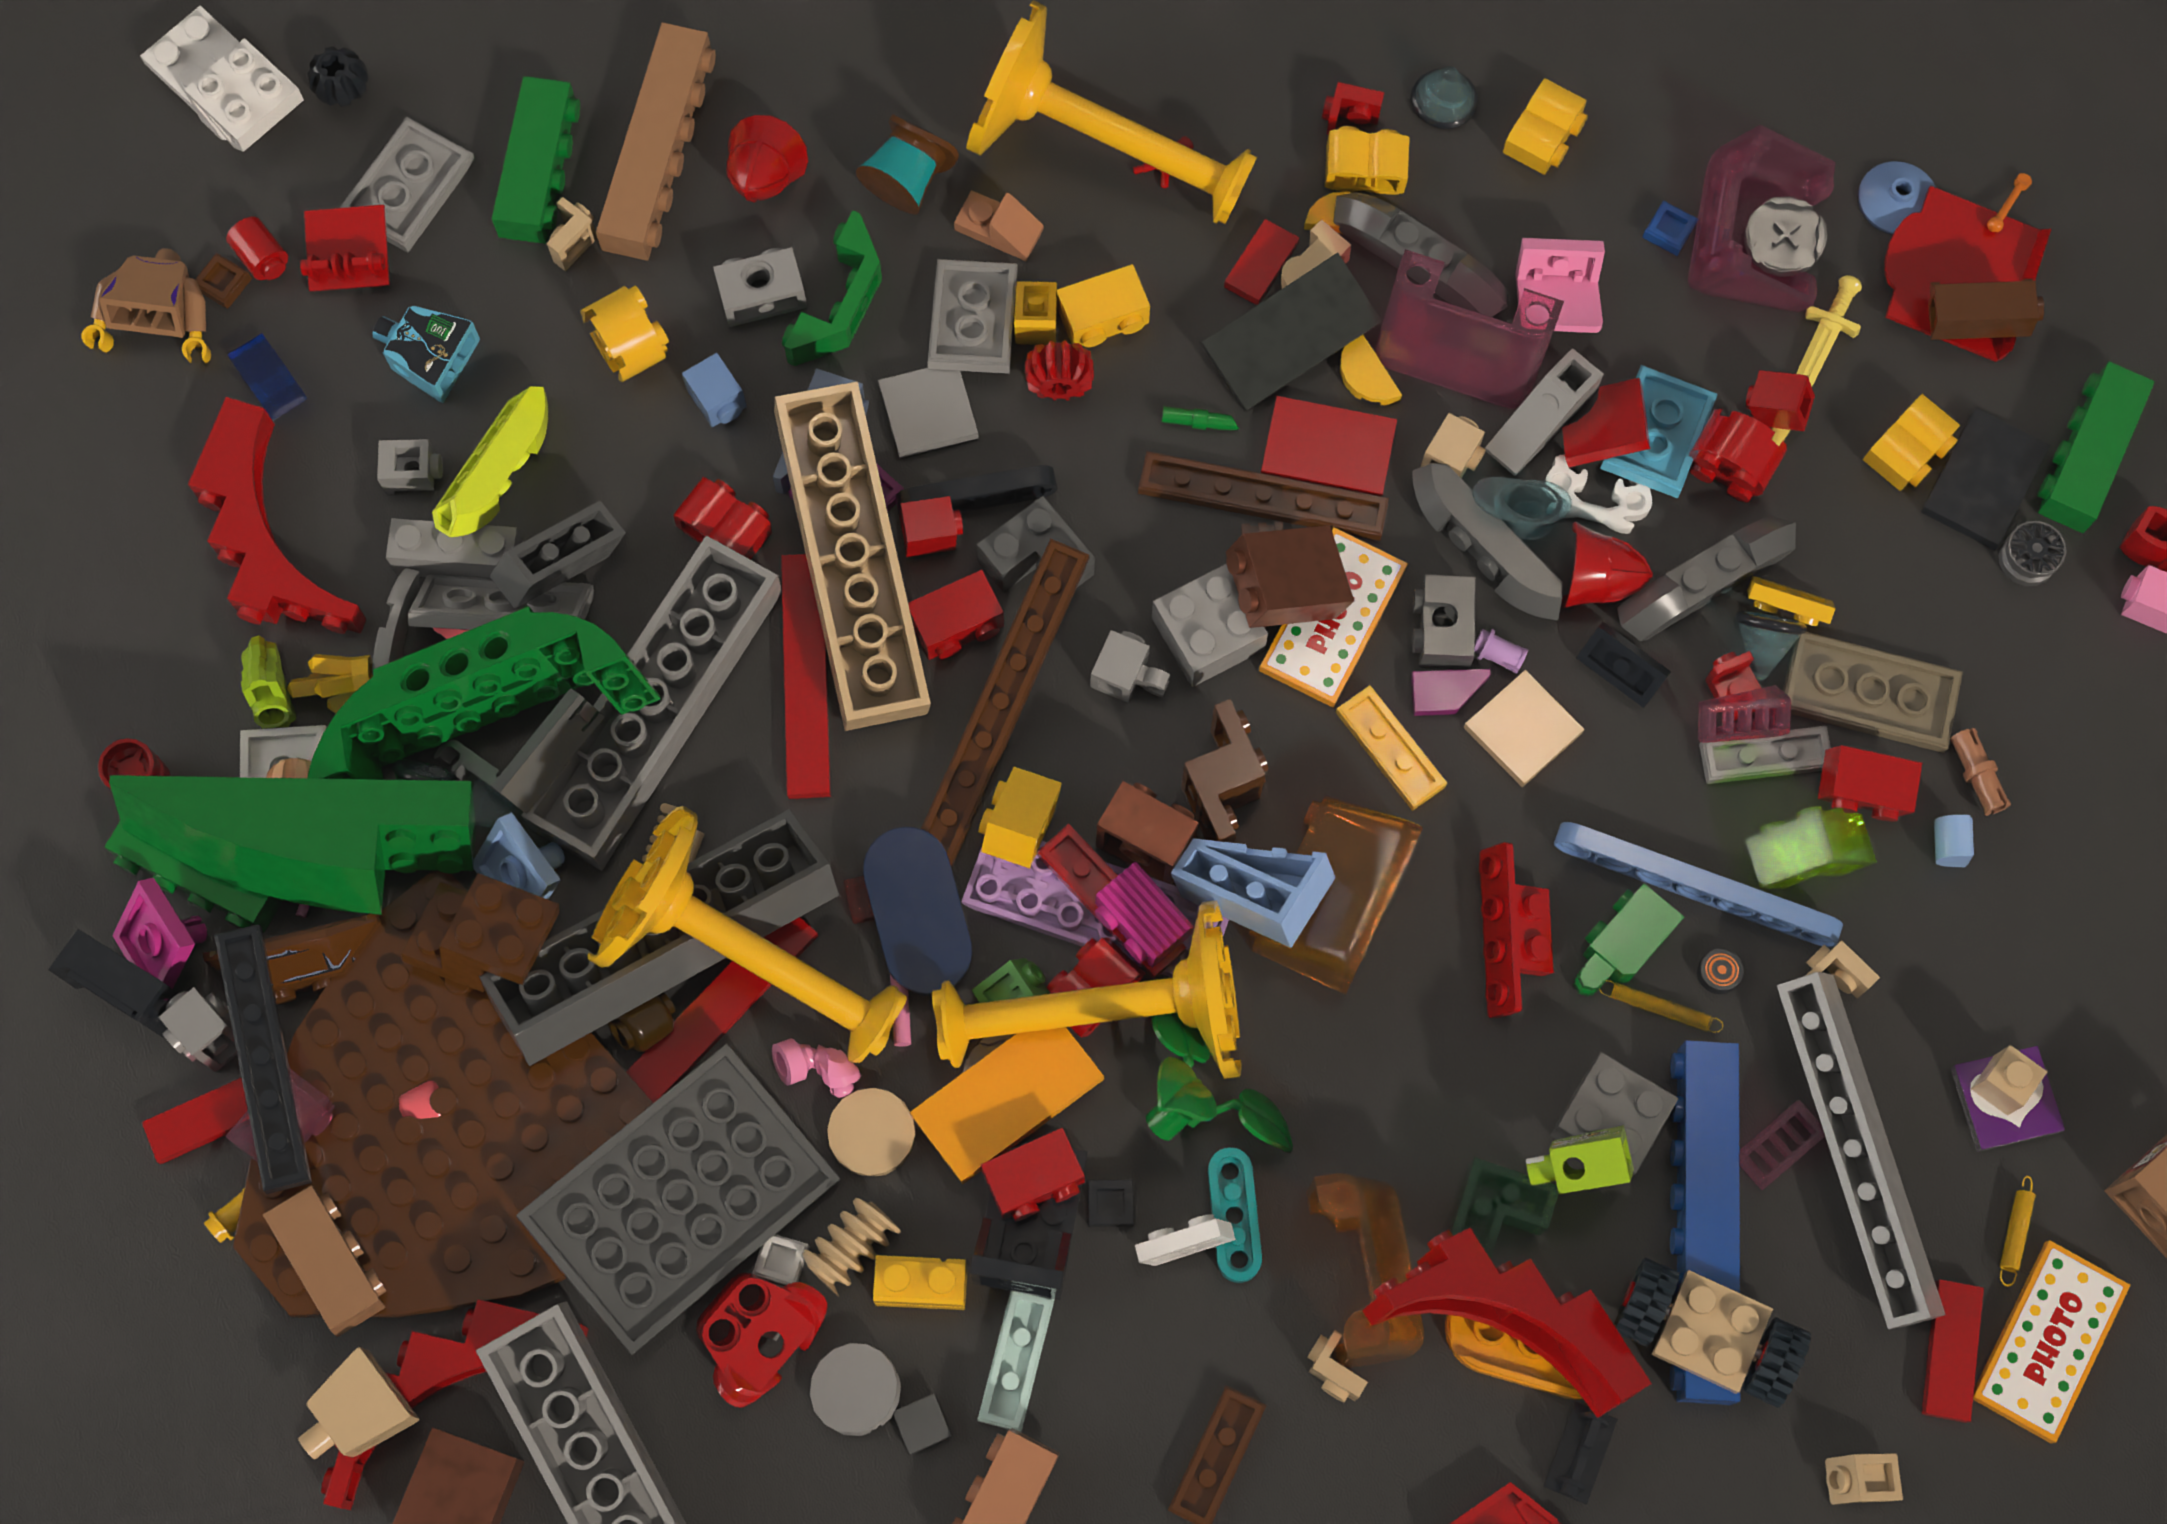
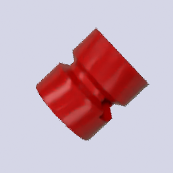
[98,738,170,790]

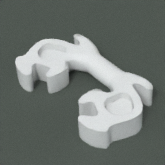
[1543,455,1652,534]

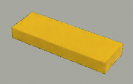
[1335,685,1447,811]

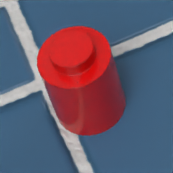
[226,216,288,280]

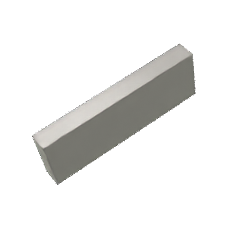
[1699,726,1831,784]

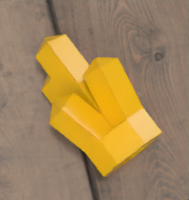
[287,654,373,713]

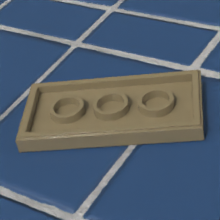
[1779,632,1963,753]

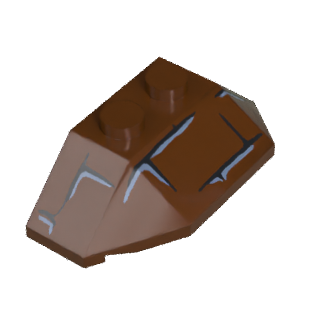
[203,914,381,1004]

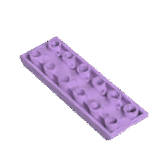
[961,841,1229,977]

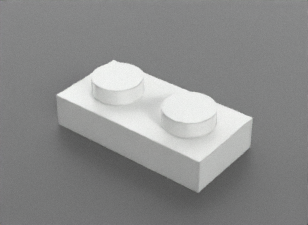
[1135,1214,1236,1266]

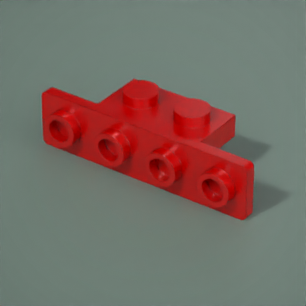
[1479,842,1554,1018]

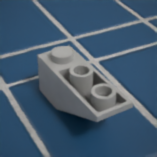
[1485,348,1604,476]

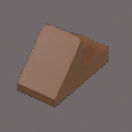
[954,190,1044,261]

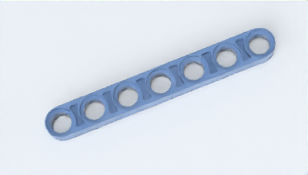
[1554,822,1843,947]

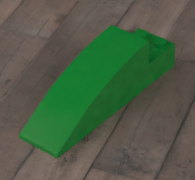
[109,775,476,915]

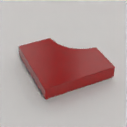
[1562,377,1650,467]

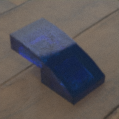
[227,333,308,421]

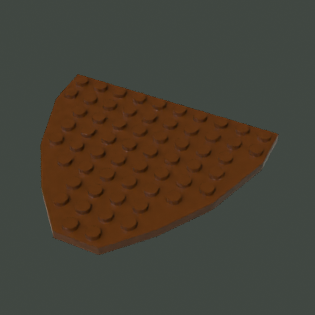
[233,870,653,1318]

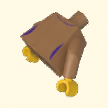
[81,248,211,364]

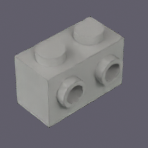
[159,987,237,1072]

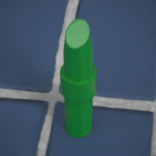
[1161,406,1239,430]

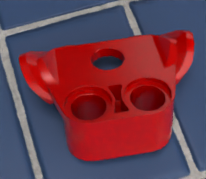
[696,1272,828,1408]

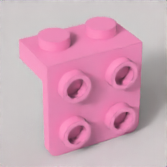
[1515,238,1605,333]

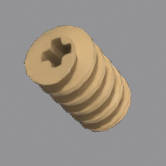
[802,1198,901,1297]

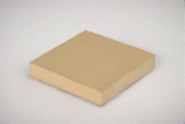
[1463,670,1585,788]

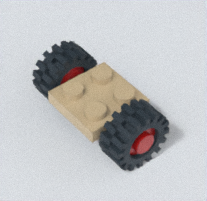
[1614,1257,1811,1408]

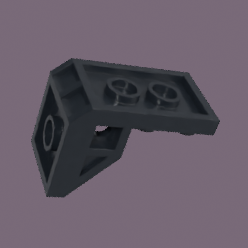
[970,1140,1088,1300]

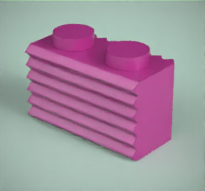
[1095,862,1194,968]

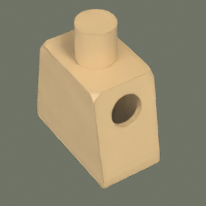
[298,1347,420,1460]

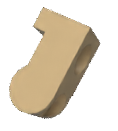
[1281,219,1351,289]

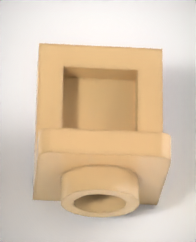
[1307,1330,1368,1402]

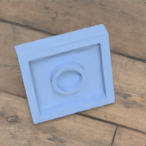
[473,812,565,900]

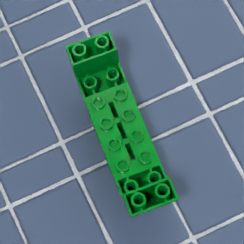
[307,606,661,780]

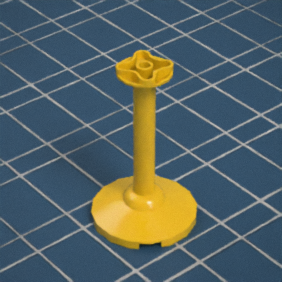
[966,0,1257,224]
[588,806,907,1063]
[932,900,1241,1079]

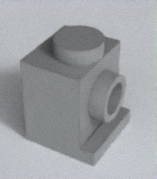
[377,439,443,495]

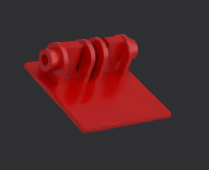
[300,205,390,292]

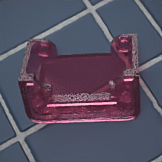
[1688,125,1836,312]

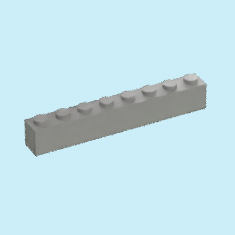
[1777,972,1946,1329]

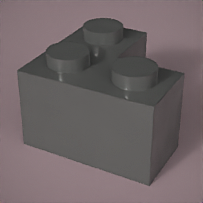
[977,496,1095,592]

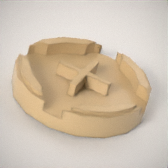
[827,1088,915,1177]

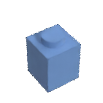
[682,353,747,427]

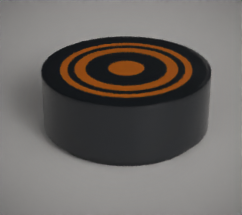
[1697,949,1744,994]

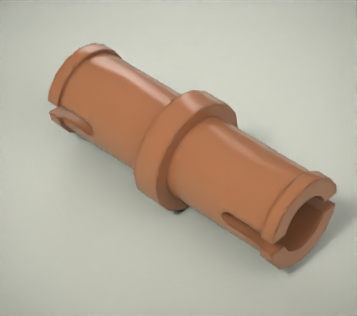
[1950,728,2011,816]

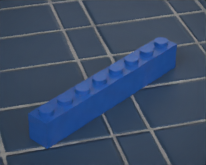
[1669,1040,1740,1405]

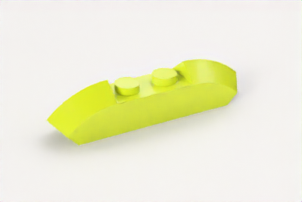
[432,386,548,537]

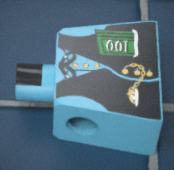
[373,306,480,403]

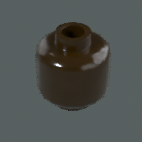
[608,992,675,1052]

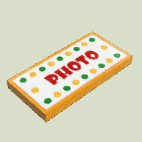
[1259,528,1408,708]
[1973,1240,2130,1444]

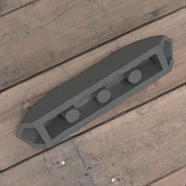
[1333,192,1508,320]
[1413,463,1562,620]
[1617,516,1796,641]

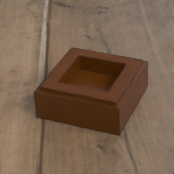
[195,253,252,309]

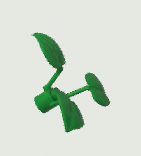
[1146,1013,1293,1153]

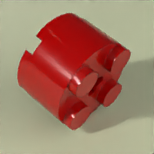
[1689,409,1787,502]

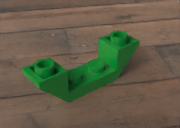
[782,210,882,366]

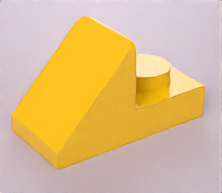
[1014,281,1057,345]

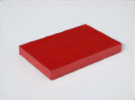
[1261,396,1397,497]

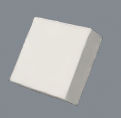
[752,1234,810,1286]

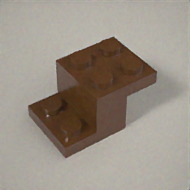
[1181,699,1269,843]
[401,873,560,992]

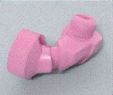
[772,1038,861,1098]

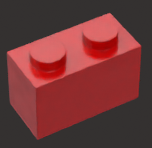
[908,570,1004,660]
[1818,745,1923,822]
[981,1127,1085,1221]

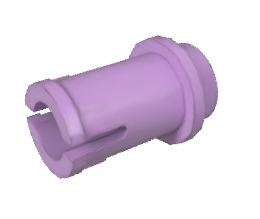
[1475,629,1528,674]

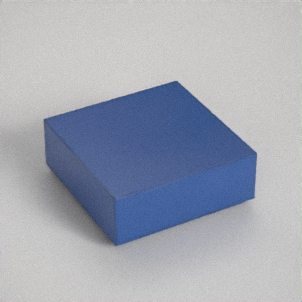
[1642,200,1699,256]

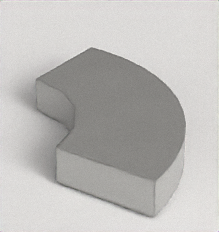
[372,568,420,676]

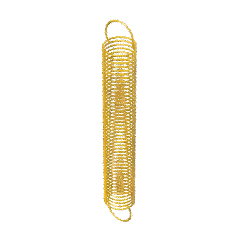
[1599,980,1723,1033]

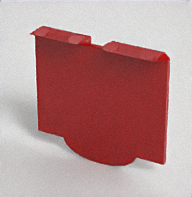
[1885,186,2052,362]

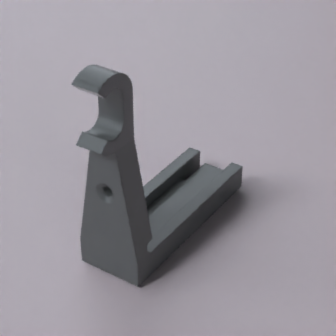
[433,688,605,814]

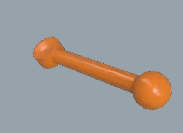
[1987,173,2032,232]

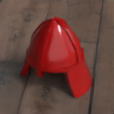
[726,115,808,203]
[1561,522,1653,608]

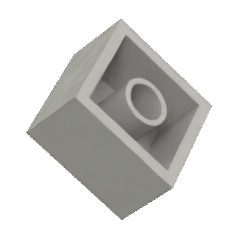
[1152,564,1268,687]

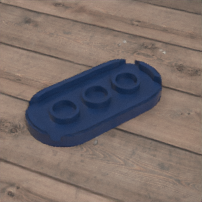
[863,827,972,996]

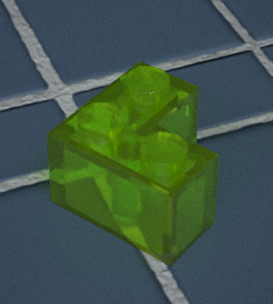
[1746,806,1877,889]

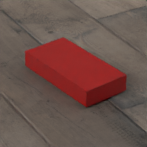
[1224,219,1300,305]

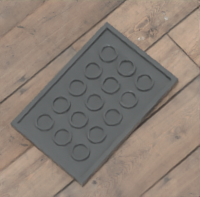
[516,1044,840,1356]

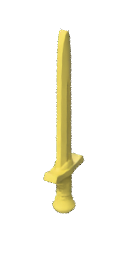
[1772,275,1862,446]

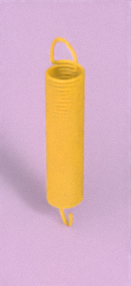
[1999,1176,2036,1287]

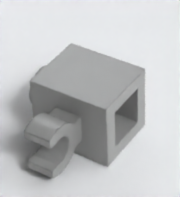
[1090,630,1170,703]

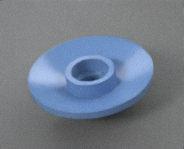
[1858,161,1936,235]

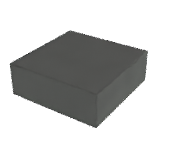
[893,1394,952,1455]

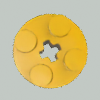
[580,285,669,382]

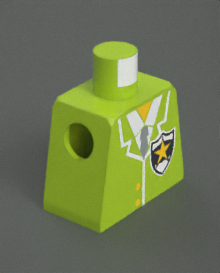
[1526,1125,1634,1193]

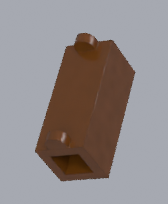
[1928,279,2044,340]

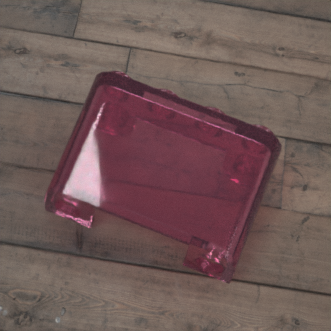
[1375,249,1564,408]

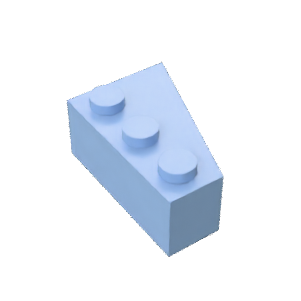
[1171,838,1335,948]

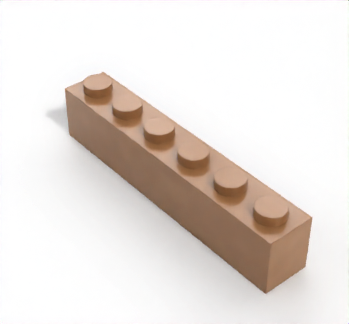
[596,22,716,261]

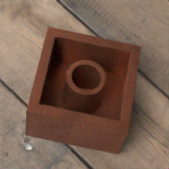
[1096,781,1199,885]

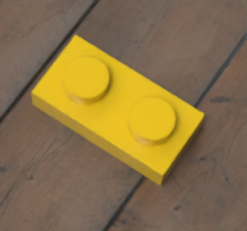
[1747,575,1836,626]

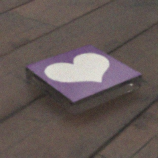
[1950,1046,2065,1152]

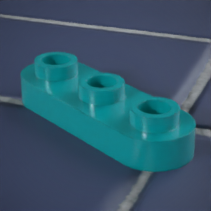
[1208,1147,1262,1283]

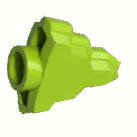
[241,635,296,729]

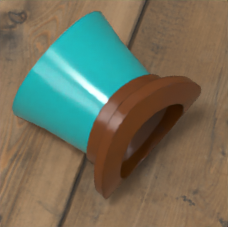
[856,114,959,215]

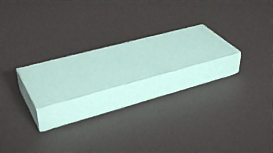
[977,1291,1055,1432]

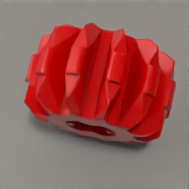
[1025,340,1094,401]

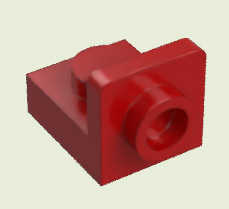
[1321,82,1384,135]
[1705,651,1769,723]

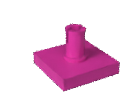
[112,878,207,989]

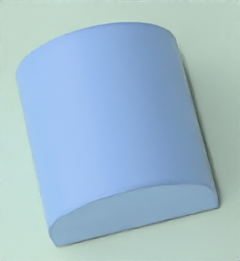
[1934,815,1974,867]

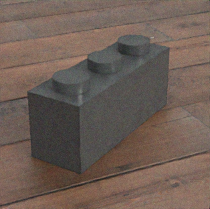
[490,501,626,609]

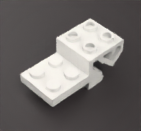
[140,6,304,152]

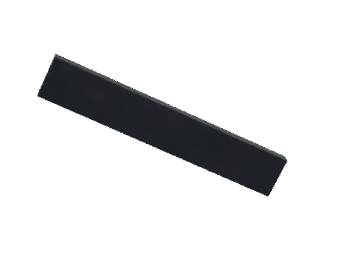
[214,924,312,1194]

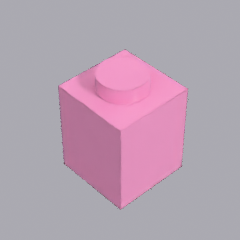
[2121,565,2167,634]

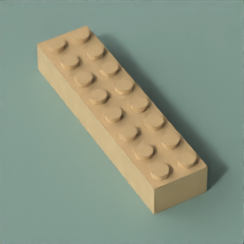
[774,381,931,731]

